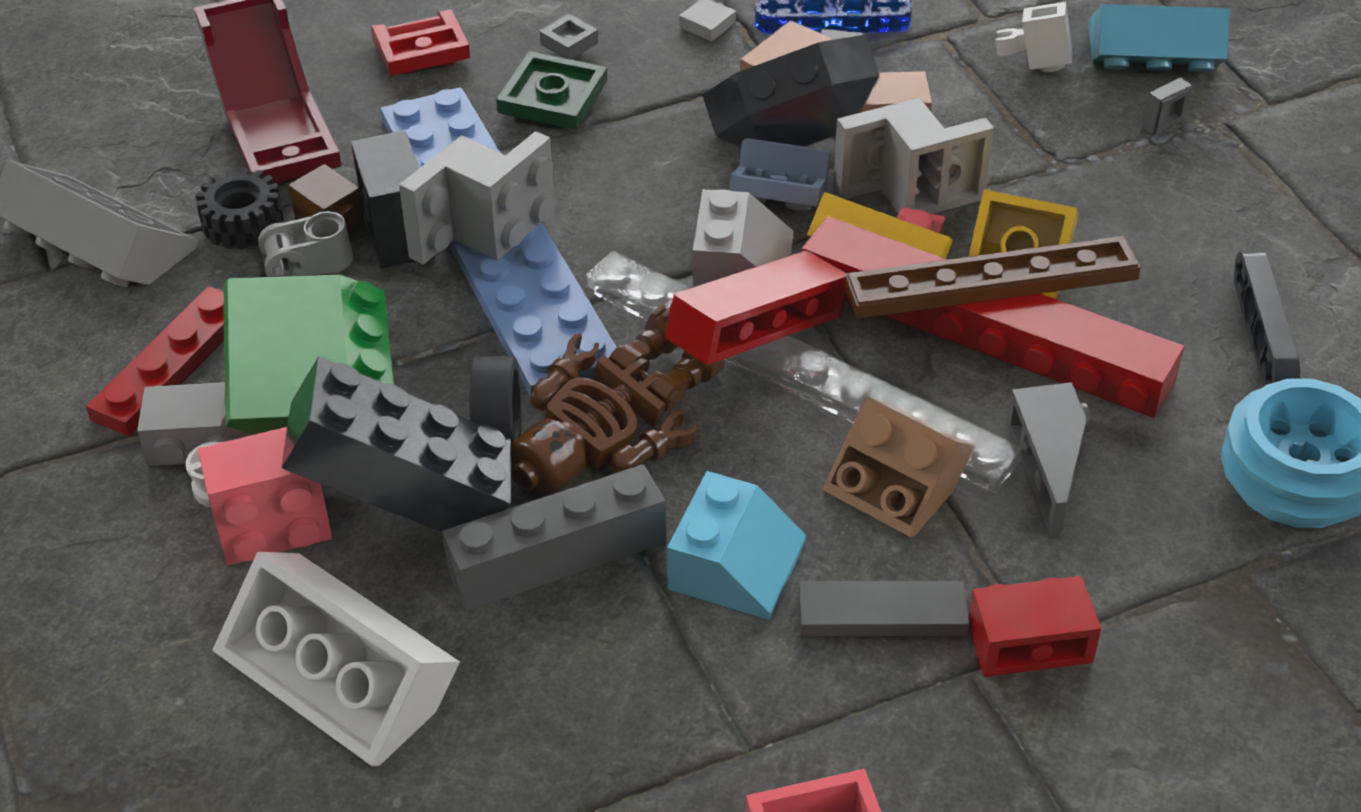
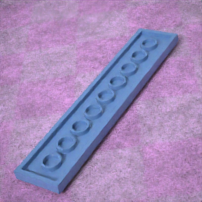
[380,87,617,396]

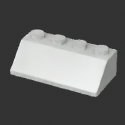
[212,552,460,767]

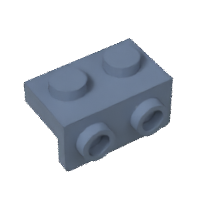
[729,138,831,210]

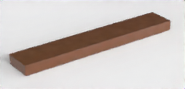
[844,236,1141,319]

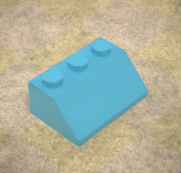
[1088,4,1230,72]

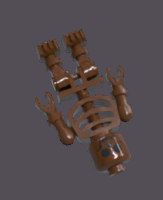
[511,304,725,496]

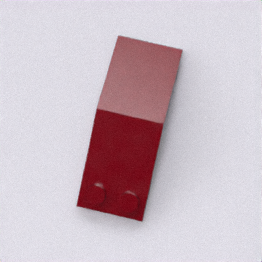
[194,0,342,185]

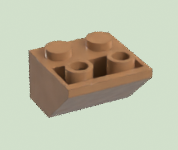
[822,396,975,537]

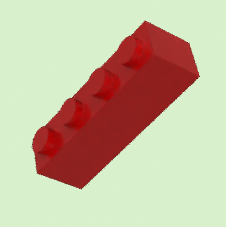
[665,250,846,365]

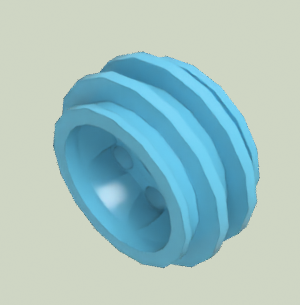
[1220,379,1361,528]

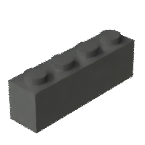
[442,464,666,612]

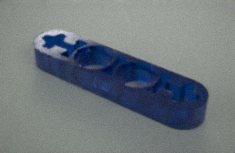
[754,0,913,34]

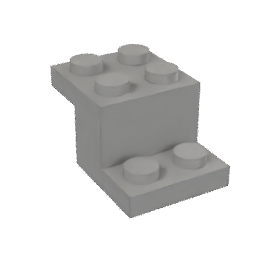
[833,98,994,214]
[399,131,556,265]

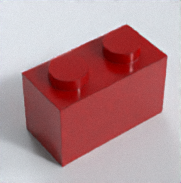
[968,576,1101,677]

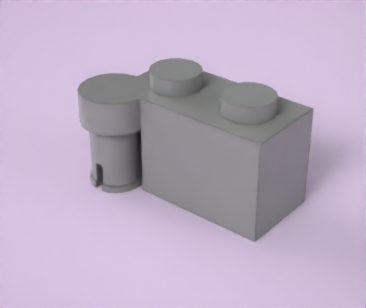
[138,382,254,466]

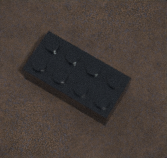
[281,356,511,532]

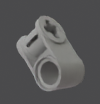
[258,211,353,277]

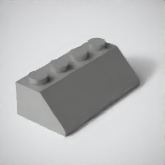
[0,160,199,287]

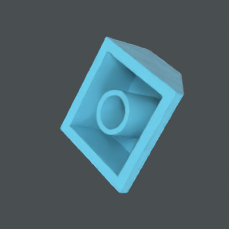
[667,471,806,620]

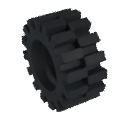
[196,169,284,249]

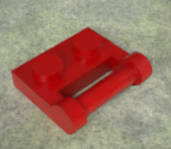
[371,9,470,76]

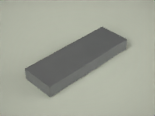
[798,581,969,637]

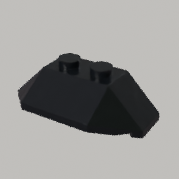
[702,34,880,148]

